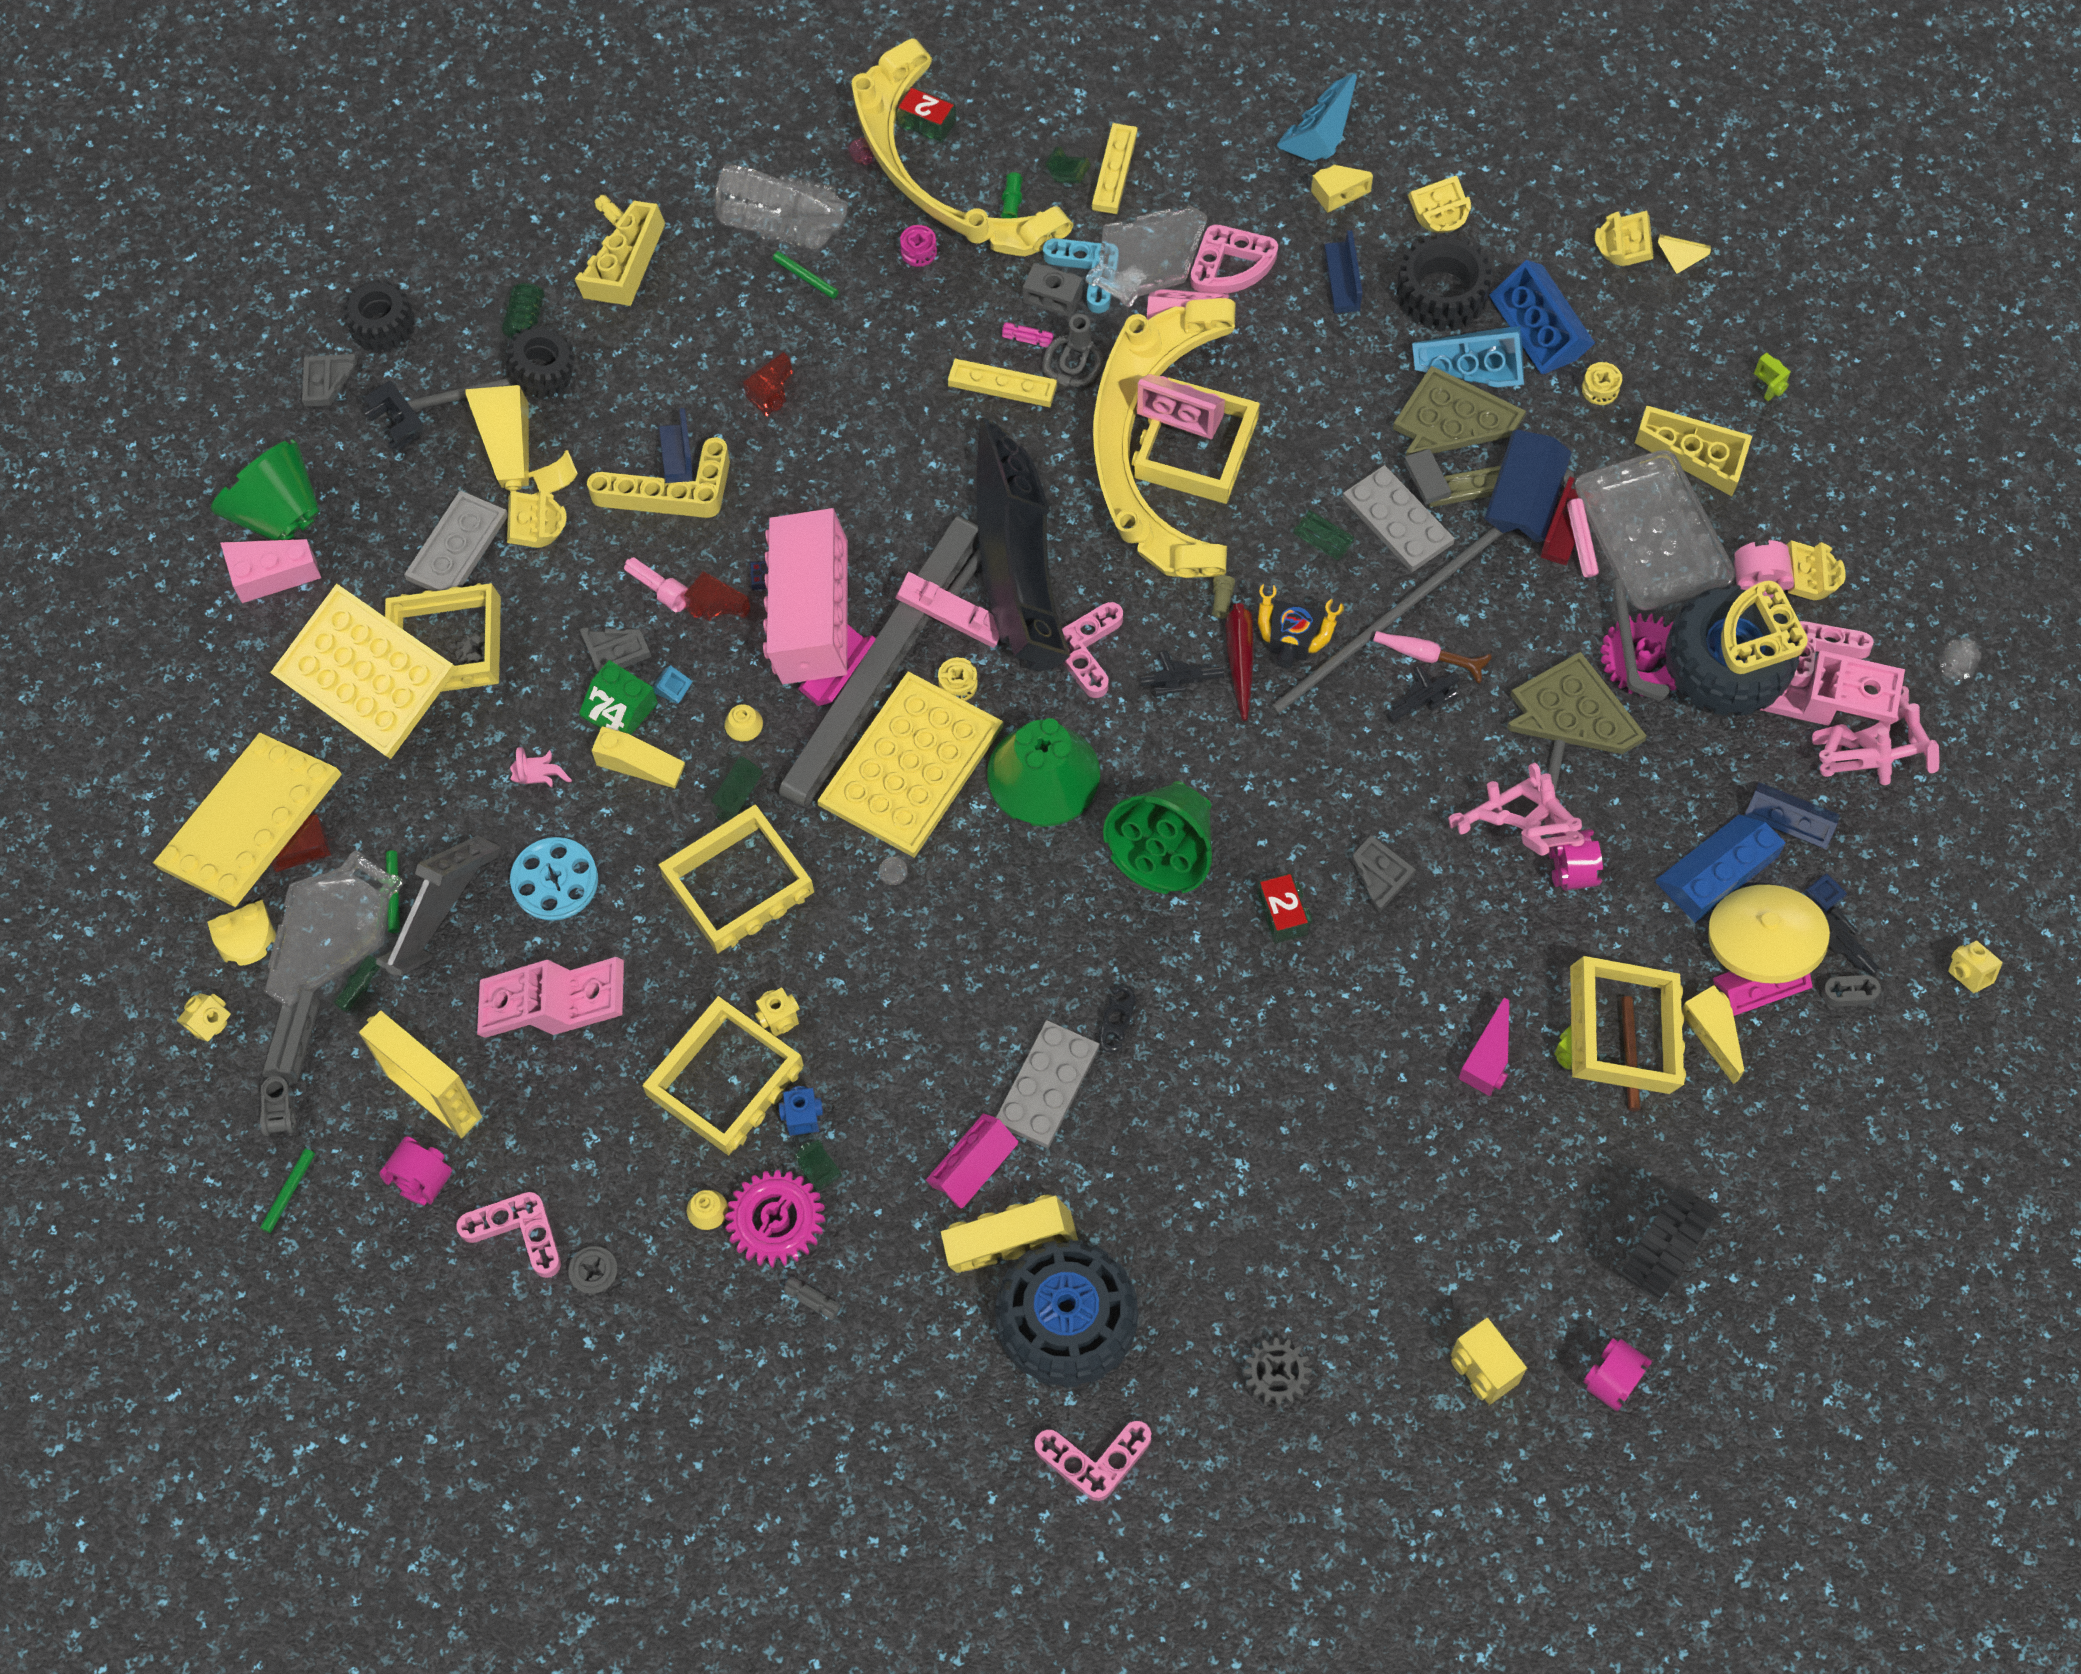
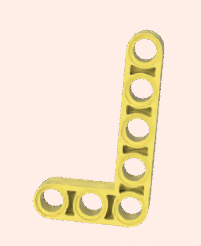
[587,437,730,518]

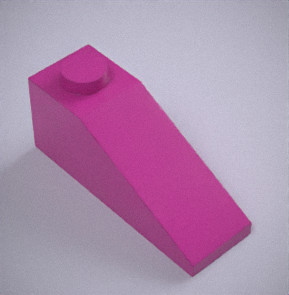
[1459,998,1509,1096]

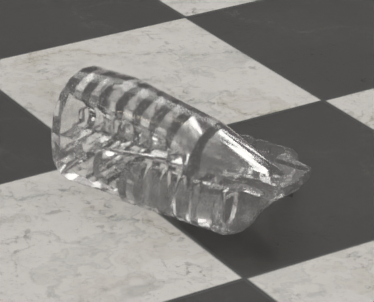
[715,163,848,249]

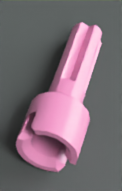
[624,557,692,613]

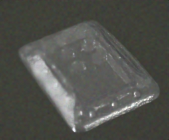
[1575,450,1736,611]

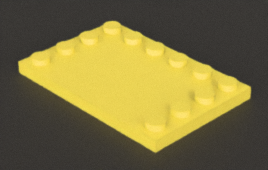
[270,584,458,759]
[818,672,1003,858]
[153,733,342,907]

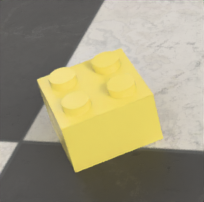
[1451,1318,1527,1405]

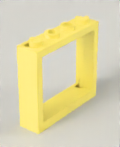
[1131,378,1260,504]
[385,583,501,692]
[659,804,814,954]
[1570,956,1686,1094]
[642,996,804,1156]
[359,1010,482,1139]

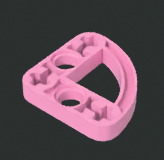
[1190,225,1278,294]

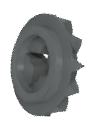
[455,630,485,665]
[568,1246,618,1296]

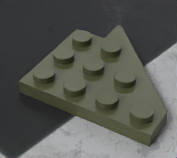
[1393,366,1526,456]
[1507,652,1647,754]

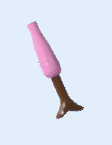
[1373,631,1492,684]

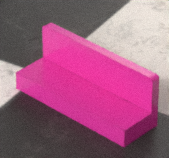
[798,624,876,706]
[1713,972,1813,1016]
[926,1114,1018,1208]

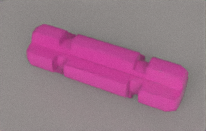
[1002,322,1053,347]

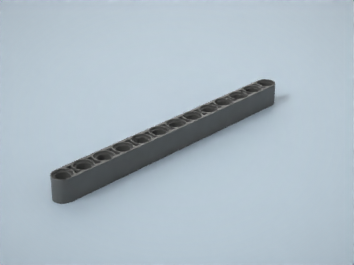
[779,516,979,808]

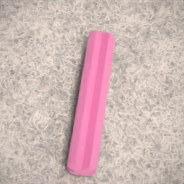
[1567,498,1599,578]

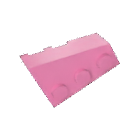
[221,539,321,603]

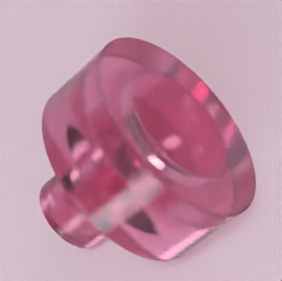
[849,137,874,165]

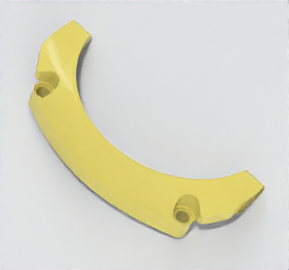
[852,39,1073,256]
[1093,298,1235,578]

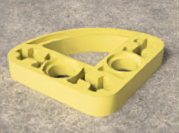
[1721,581,1808,674]

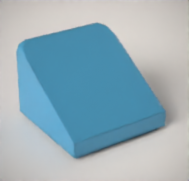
[653,665,693,704]

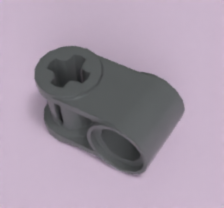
[260,1076,297,1137]

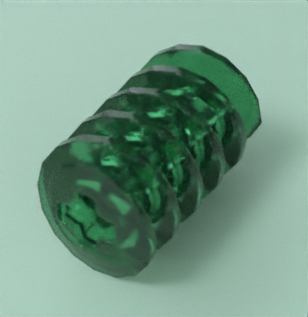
[502,283,545,340]

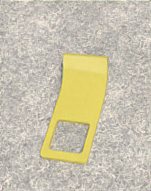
[510,450,578,496]

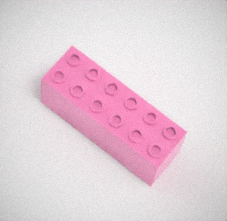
[763,508,848,684]

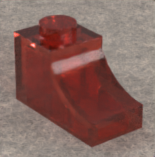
[743,352,793,416]
[684,571,751,621]
[271,814,331,872]

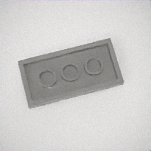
[1342,465,1455,572]
[404,490,508,591]
[996,1020,1100,1149]

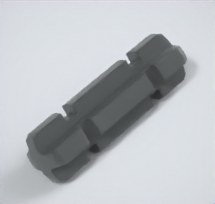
[784,1277,840,1320]

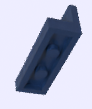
[1324,230,1362,313]
[659,408,692,483]
[1745,782,1840,849]

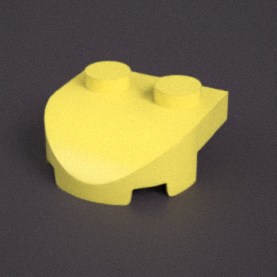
[1408,176,1471,233]
[1595,211,1653,266]
[507,490,566,548]
[1786,540,1845,600]
[207,900,276,966]

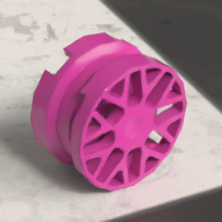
[900,225,937,267]

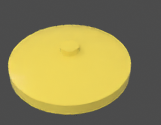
[1708,885,1830,983]

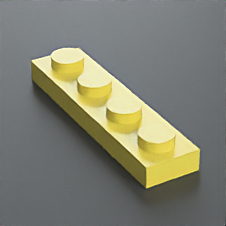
[1092,123,1138,214]
[948,359,1057,407]

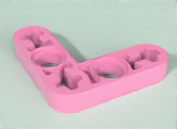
[1062,602,1123,698]
[1790,621,1874,687]
[457,1192,561,1278]
[1035,1421,1151,1501]

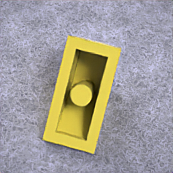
[1311,165,1373,213]

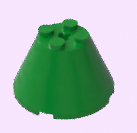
[210,439,320,541]
[987,718,1100,827]
[1103,781,1212,894]

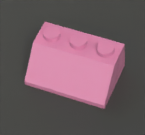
[1147,288,1229,320]
[1137,374,1225,439]

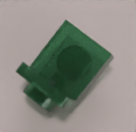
[1046,146,1091,183]
[794,1139,842,1193]

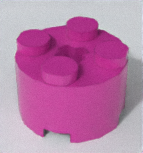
[1548,829,1603,891]
[379,1136,452,1206]
[1583,1338,1653,1412]

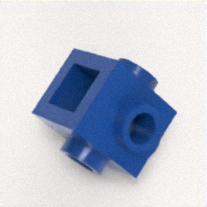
[779,1086,823,1136]

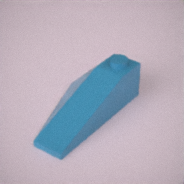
[1277,73,1357,161]
[1412,326,1524,387]

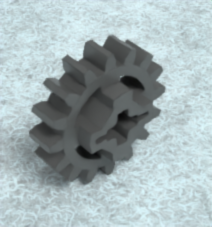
[1243,1338,1312,1408]

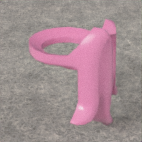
[510,747,572,787]

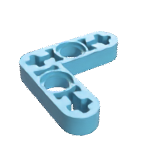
[1043,238,1117,313]

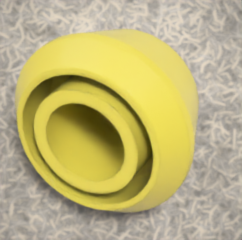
[725,705,763,741]
[687,1190,728,1230]

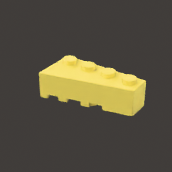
[575,201,665,306]
[1635,406,1752,496]
[941,1195,1078,1273]

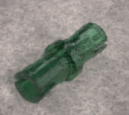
[333,954,381,1013]

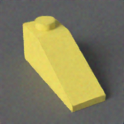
[592,727,685,788]
[1681,985,1744,1084]

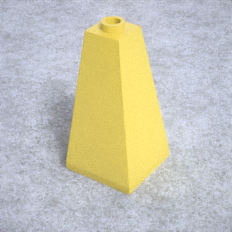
[466,385,529,491]

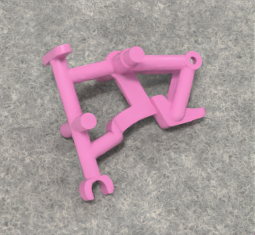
[1812,686,1939,785]
[1448,763,1584,856]

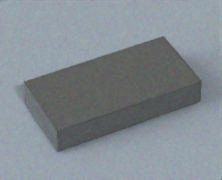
[1404,449,1451,505]

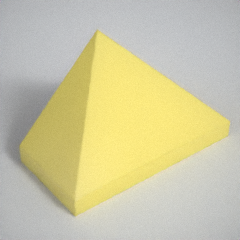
[1658,234,1711,274]

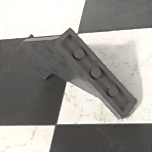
[376,835,502,976]

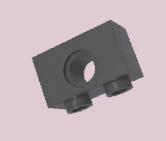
[1023,263,1083,317]

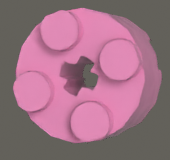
[1734,540,1794,599]

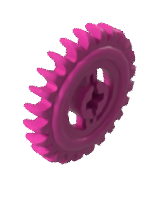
[1600,613,1677,697]
[725,1169,825,1268]

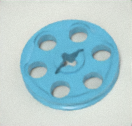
[510,837,598,921]

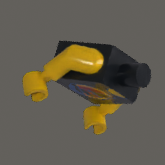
[1258,584,1344,668]

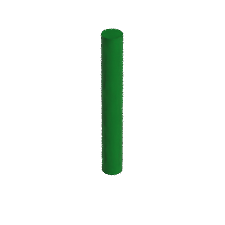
[773,251,839,299]
[386,851,400,933]
[260,1148,315,1234]

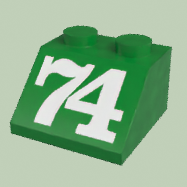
[579,660,658,735]

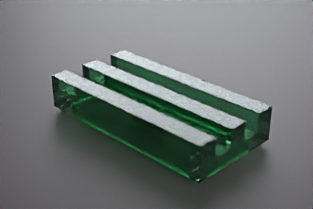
[1294,510,1355,561]

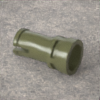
[1212,575,1235,619]

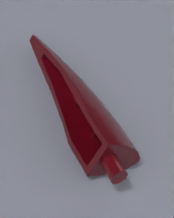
[1225,603,1253,721]

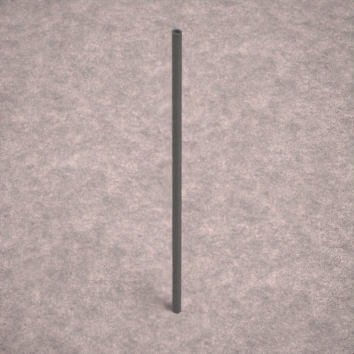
[1271,468,1574,715]

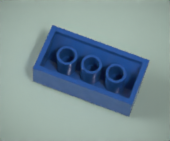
[1489,260,1595,374]
[1655,814,1786,923]

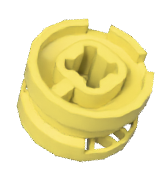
[1582,362,1622,405]
[938,657,978,701]

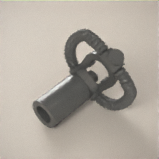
[1042,314,1104,389]

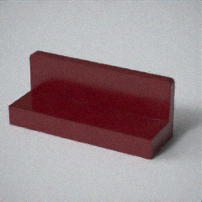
[1540,476,1592,566]

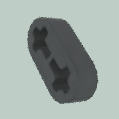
[1822,975,1881,1007]

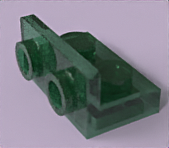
[711,756,764,822]

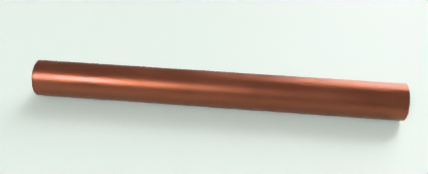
[1621,996,1641,1112]

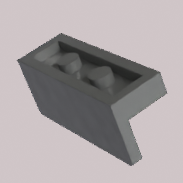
[262,990,320,1083]

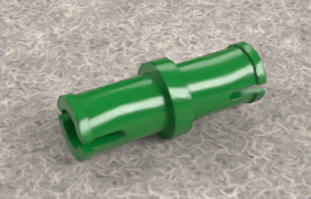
[1001,172,1023,219]

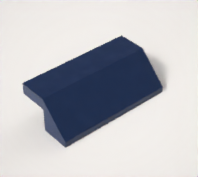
[1484,429,1572,543]

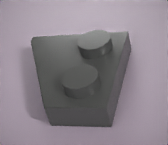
[302,354,357,407]
[580,628,651,673]
[1352,835,1416,913]

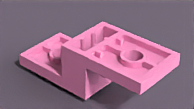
[1760,650,1905,726]
[477,957,624,1038]

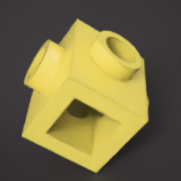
[1948,941,2003,993]
[755,988,800,1037]
[177,993,231,1042]

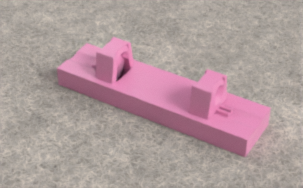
[895,572,1000,648]

